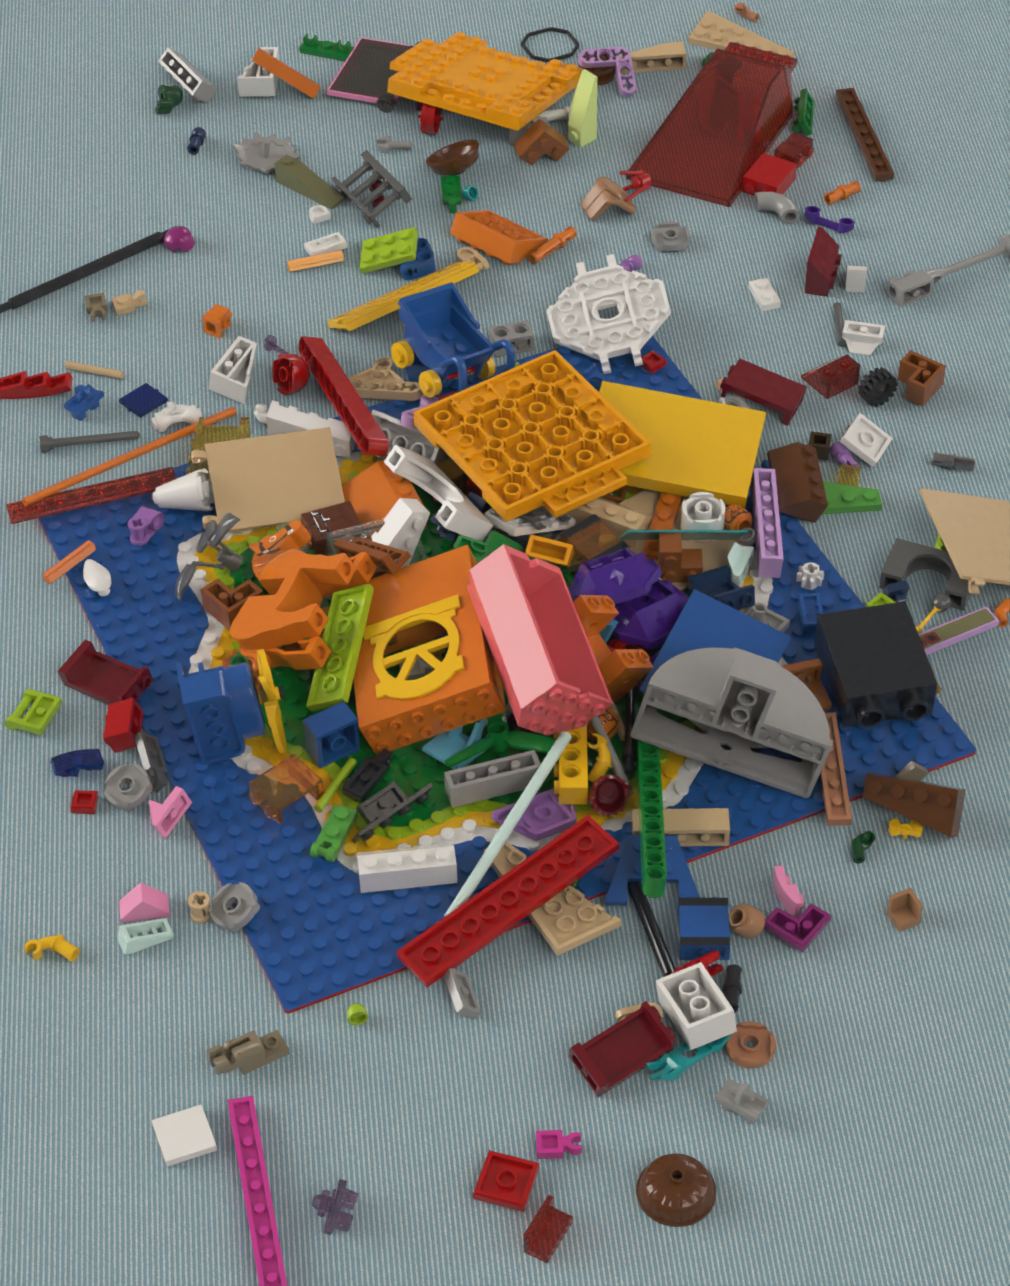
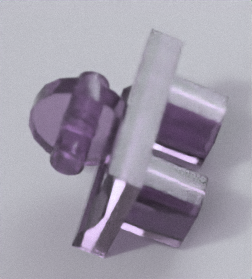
[312,1179,358,1235]

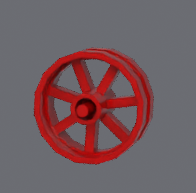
[418,103,444,135]

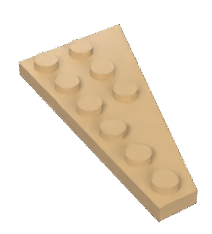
[688,10,794,67]
[484,842,621,956]

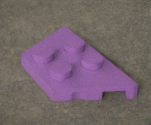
[492,788,577,841]

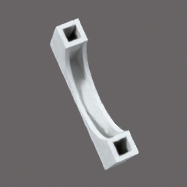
[384,444,493,542]

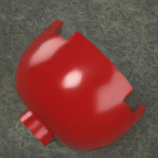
[272,354,310,394]

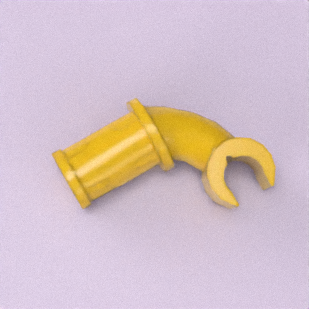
[587,733,613,782]
[24,934,80,962]

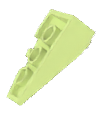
[568,69,598,148]

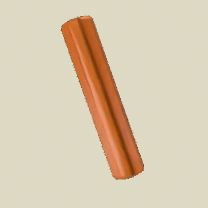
[43,540,96,584]

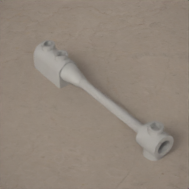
[887,233,1010,307]

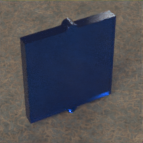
[119,383,168,418]

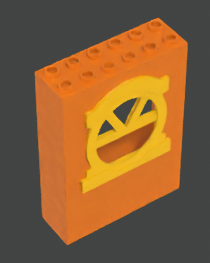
[353,545,506,755]

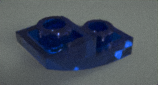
[50,749,104,777]

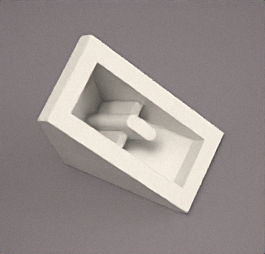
[845,266,867,293]

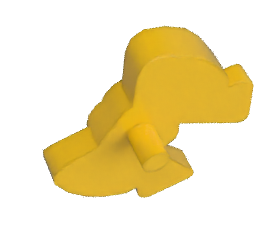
[888,818,923,839]

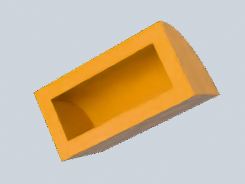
[525,534,575,568]

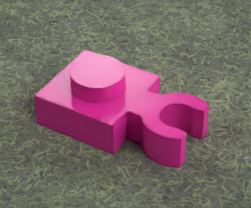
[536,1130,582,1159]

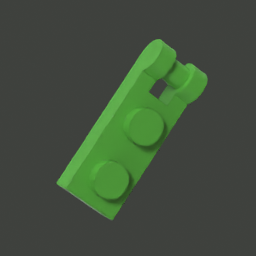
[310,804,358,862]

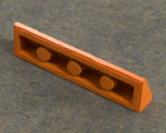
[252,48,320,98]

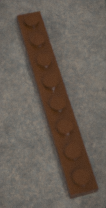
[836,88,894,182]

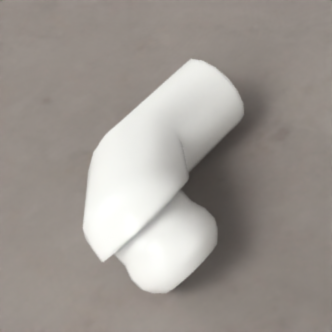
[254,404,267,424]

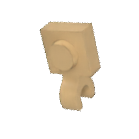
[111,290,148,316]

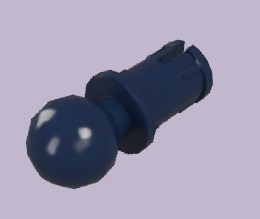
[187,127,206,155]

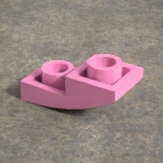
[773,866,804,919]

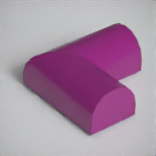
[764,903,832,953]

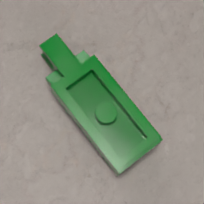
[441,175,462,213]

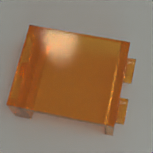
[249,754,324,825]

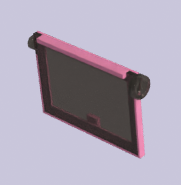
[327,37,419,113]

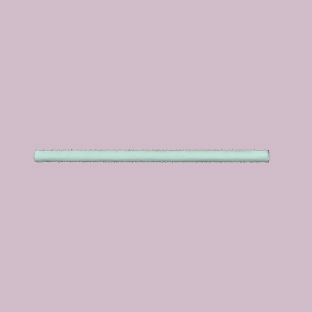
[444,731,572,916]

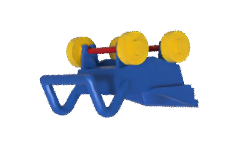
[391,282,515,398]

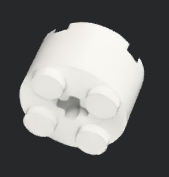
[680,492,725,541]

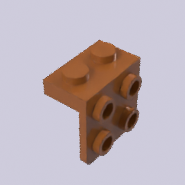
[781,658,832,711]

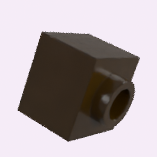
[808,431,832,460]

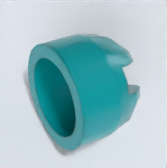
[462,185,479,201]

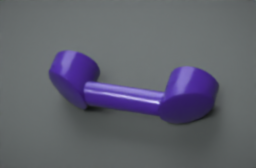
[804,206,855,233]

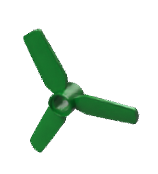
[445,712,557,767]

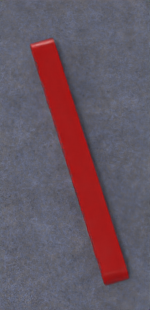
[298,336,389,456]

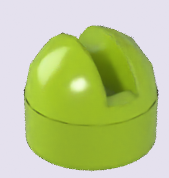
[347,1003,368,1026]

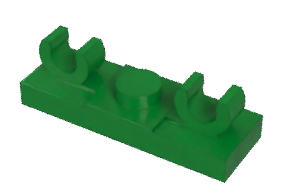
[299,33,354,61]
[792,88,815,136]

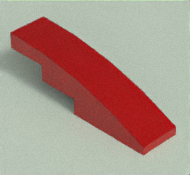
[0,371,73,399]

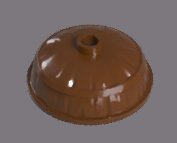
[426,140,479,175]
[636,1153,716,1227]

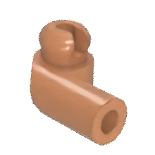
[734,2,759,22]

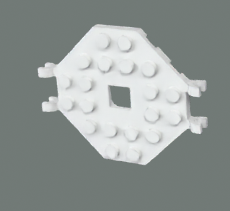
[546,254,671,374]

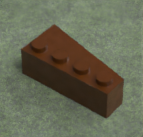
[863,773,966,837]

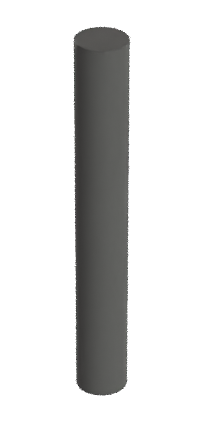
[833,302,846,347]

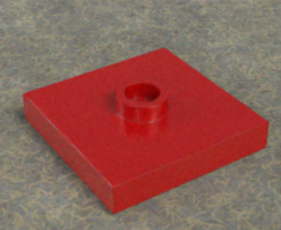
[473,1150,540,1212]

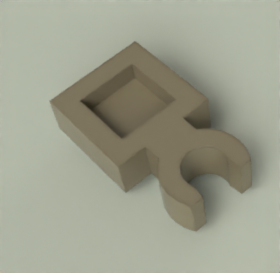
[85,293,107,322]

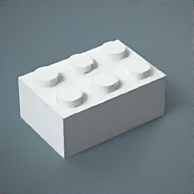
[656,962,737,1050]

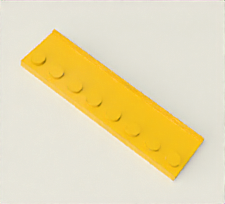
[327,261,479,331]

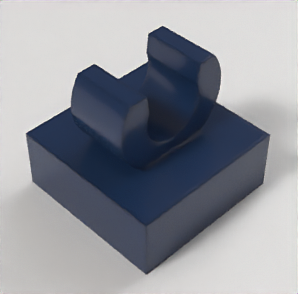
[883,580,909,602]

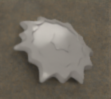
[231,132,301,173]

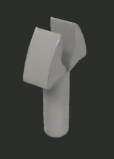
[377,136,412,154]

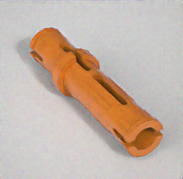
[528,226,577,265]

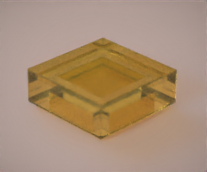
[837,464,861,487]

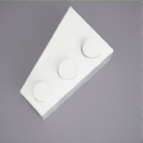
[237,47,280,97]

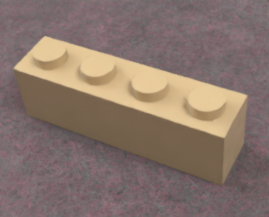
[632,808,730,846]

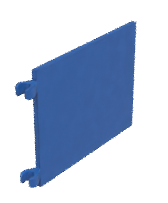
[638,589,791,749]

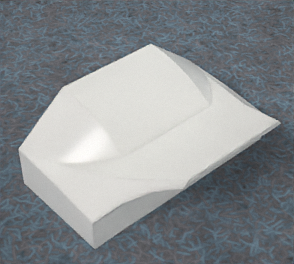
[842,320,885,356]

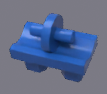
[64,384,104,421]

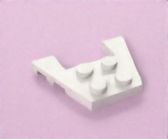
[484,508,576,537]

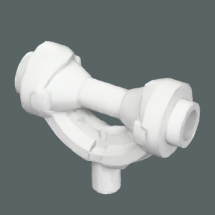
[151,401,202,433]

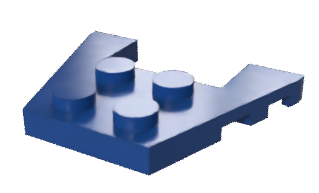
[605,835,700,906]

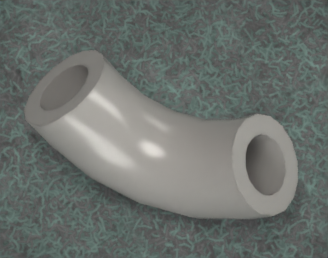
[755,192,800,224]

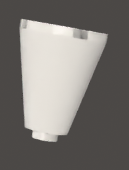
[153,469,214,511]

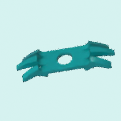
[646,1034,732,1081]

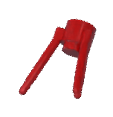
[612,170,651,202]

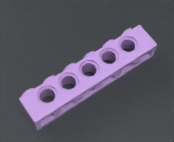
[751,468,784,578]

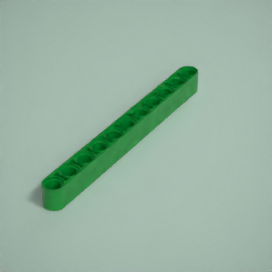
[635,739,667,898]

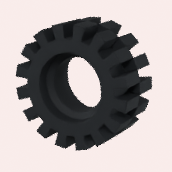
[858,367,898,407]

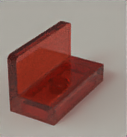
[523,1195,573,1264]

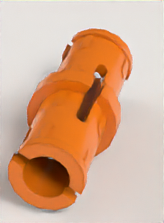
[824,180,861,205]

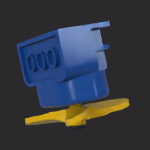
[176,649,287,765]

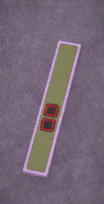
[919,606,999,655]

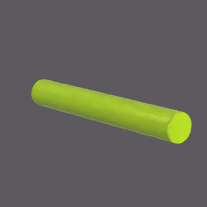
[314,758,357,813]

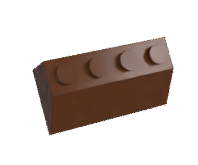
[767,442,828,523]

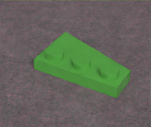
[822,481,882,514]

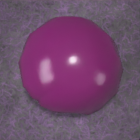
[163,226,195,253]

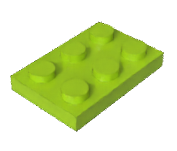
[359,227,418,274]

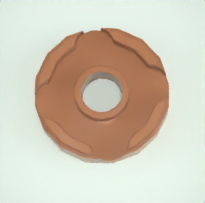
[725,1021,776,1069]

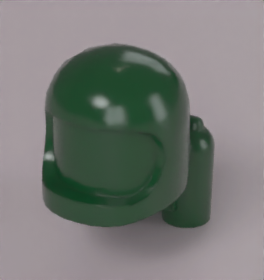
[155,85,183,114]

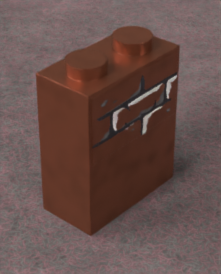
[301,501,365,555]

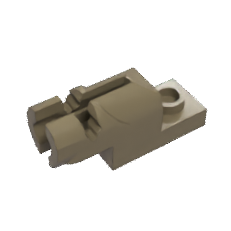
[207,1030,289,1075]

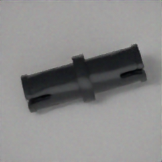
[722,964,742,1013]

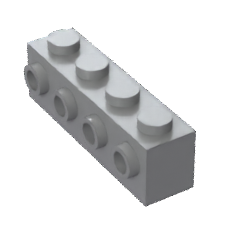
[158,47,217,103]
[444,750,542,808]

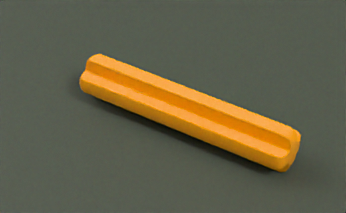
[287,250,344,272]

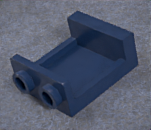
[688,566,755,610]

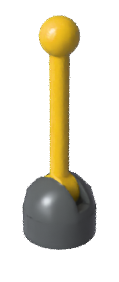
[915,593,952,634]

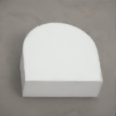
[309,205,331,224]

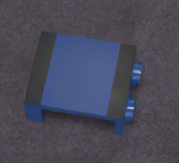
[678,897,730,960]

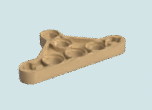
[348,357,423,401]

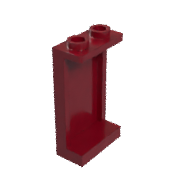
[720,358,807,426]
[58,639,154,704]
[569,1001,676,1097]

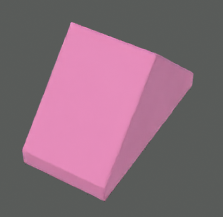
[119,883,170,923]

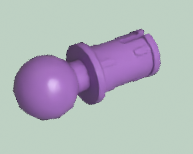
[619,255,643,272]
[830,442,860,475]

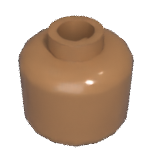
[729,903,765,939]

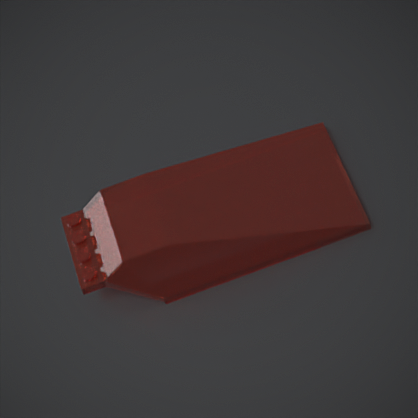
[626,42,797,207]

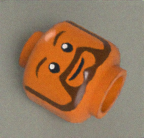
[721,504,753,530]
[587,708,620,742]

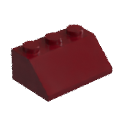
[805,227,842,297]

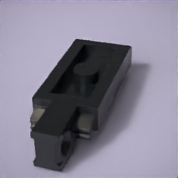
[342,748,393,803]

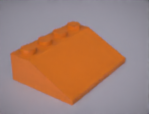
[450,210,548,265]
[342,459,427,541]

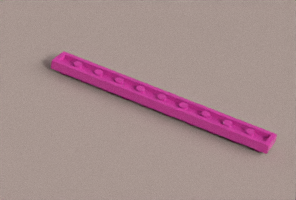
[227,1095,287,1286]

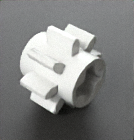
[796,563,824,590]

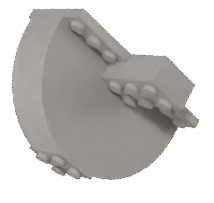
[630,647,834,798]

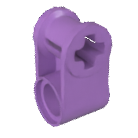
[128,506,164,546]

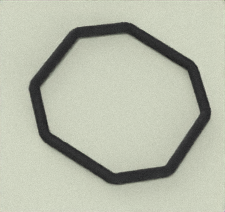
[521,27,579,62]

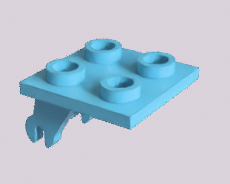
[422,719,486,770]

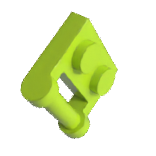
[4,689,62,735]

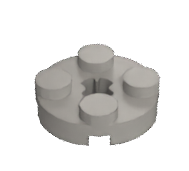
[651,221,690,253]
[104,764,153,811]
[210,882,260,932]

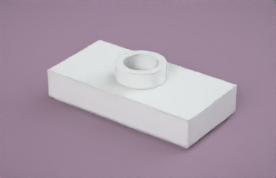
[304,232,347,256]

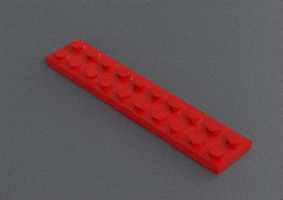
[396,815,620,988]

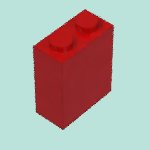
[742,153,797,196]

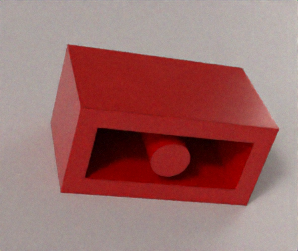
[103,697,144,753]

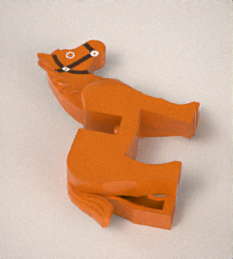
[230,520,377,676]

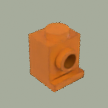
[202,304,232,339]

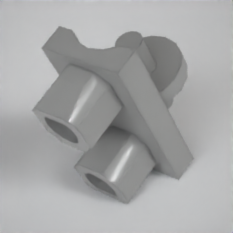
[715,1078,769,1124]

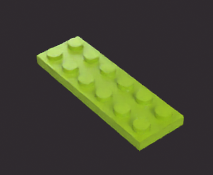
[306,583,374,711]

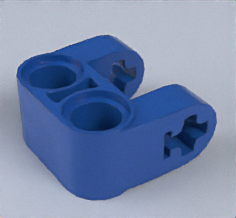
[399,238,436,280]

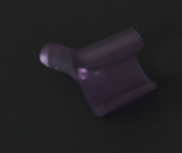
[264,335,288,354]

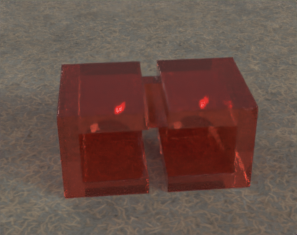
[774,132,814,168]

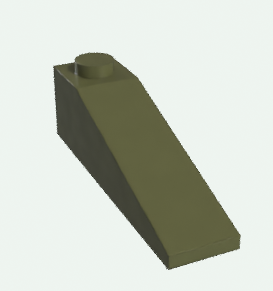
[274,155,344,210]

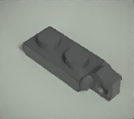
[134,731,168,793]

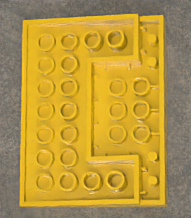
[599,381,766,508]

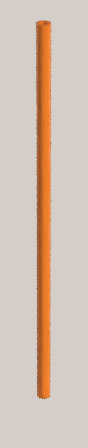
[22,407,237,506]

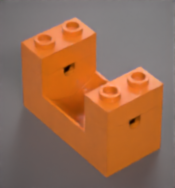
[573,595,654,701]

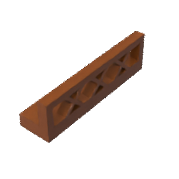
[333,537,411,575]

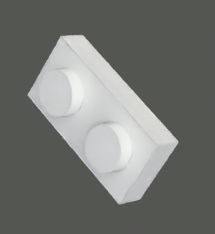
[748,278,781,311]

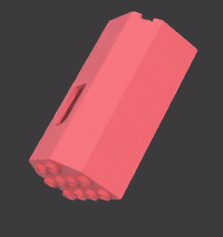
[467,544,613,736]

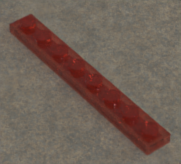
[6,466,177,524]

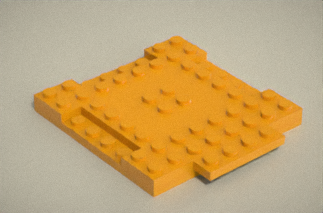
[387,32,583,131]
[413,350,651,522]

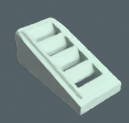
[118,918,174,955]

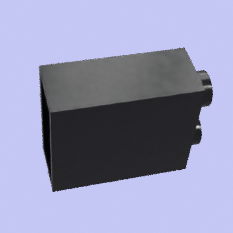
[814,601,937,728]

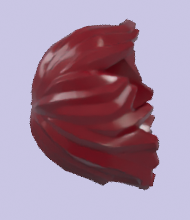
[588,774,632,817]

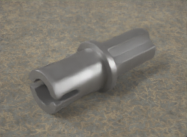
[932,452,976,471]

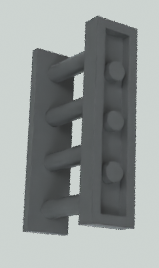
[332,150,412,228]

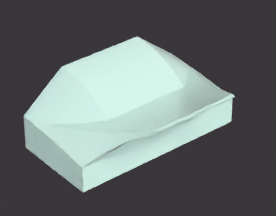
[727,542,754,587]

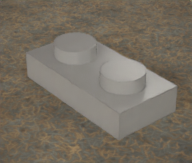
[444,968,481,1019]

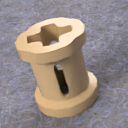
[188,891,212,923]

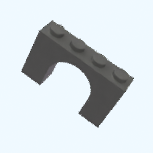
[879,538,971,611]

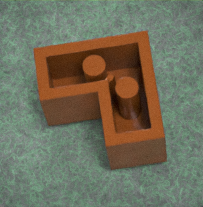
[514,119,570,165]
[898,350,946,406]
[657,533,703,583]
[201,579,264,631]

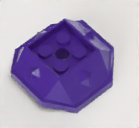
[568,548,662,605]
[611,579,689,650]

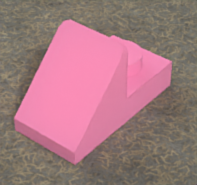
[149,786,192,839]

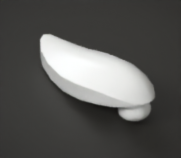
[83,559,112,596]

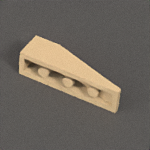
[615,42,687,74]

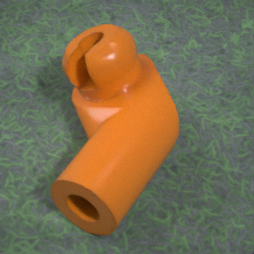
[994,598,1010,627]

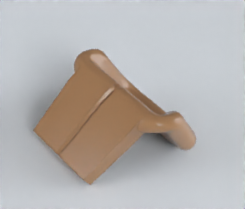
[581,177,636,221]

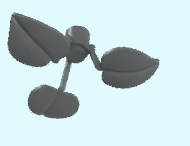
[175,513,243,602]

